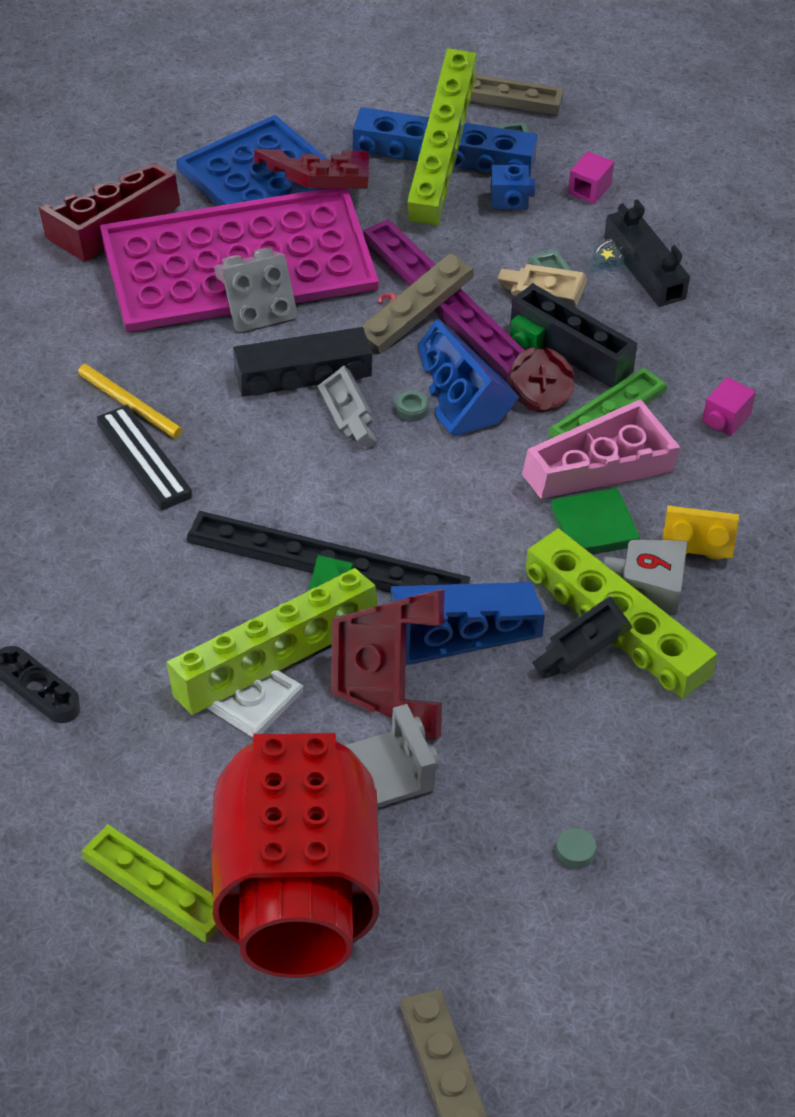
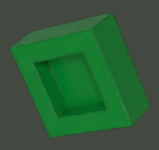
[510,314,545,351]
[309,555,355,591]

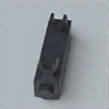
[604,199,690,307]

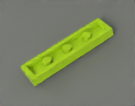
[81,824,219,943]

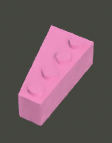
[522,399,680,499]

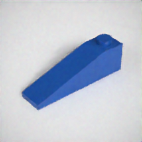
[417,319,519,436]

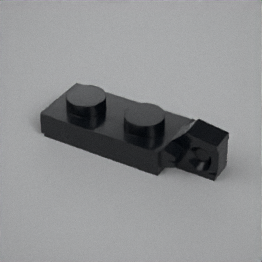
[532,596,633,678]

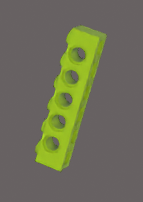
[407,48,477,226]
[525,528,718,699]
[166,568,378,715]

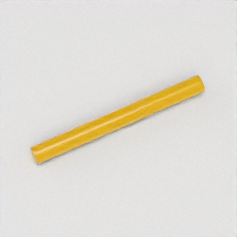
[78,364,183,439]

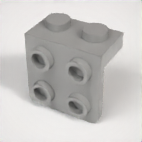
[214,247,297,332]
[345,704,440,807]

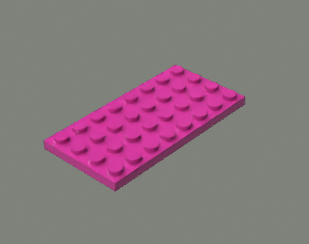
[100,188,379,332]

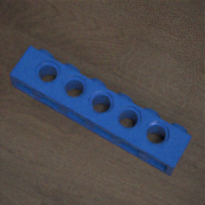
[352,107,538,177]

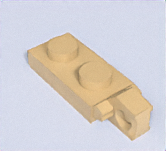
[497,264,588,307]

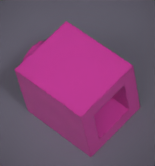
[568,151,615,204]
[702,377,756,436]

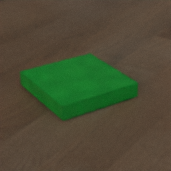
[551,488,640,555]

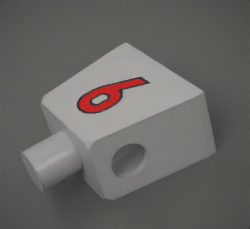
[604,540,687,614]

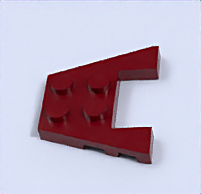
[253,149,369,189]
[331,589,445,739]

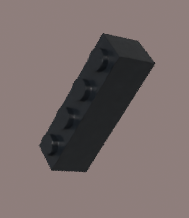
[510,283,638,388]
[233,327,372,397]

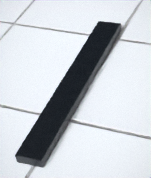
[187,510,471,593]

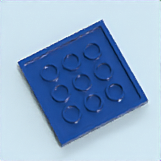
[176,115,327,206]

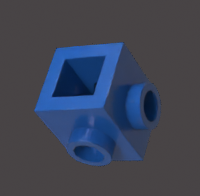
[490,164,535,209]

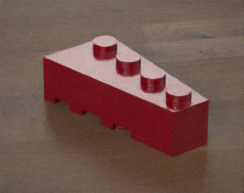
[39,163,181,262]

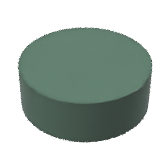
[395,391,429,422]
[556,828,596,869]

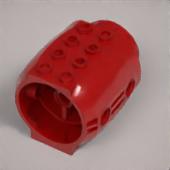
[211,733,380,978]

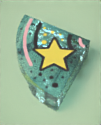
[592,238,624,272]

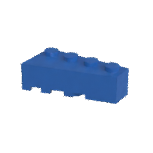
[391,582,545,665]

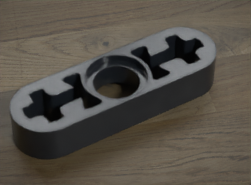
[0,646,80,723]

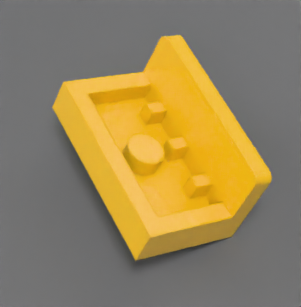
[662,505,739,560]

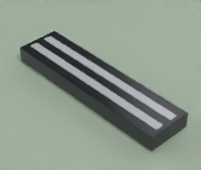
[97,405,192,511]

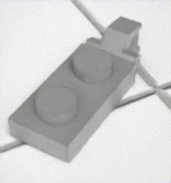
[318,366,377,450]

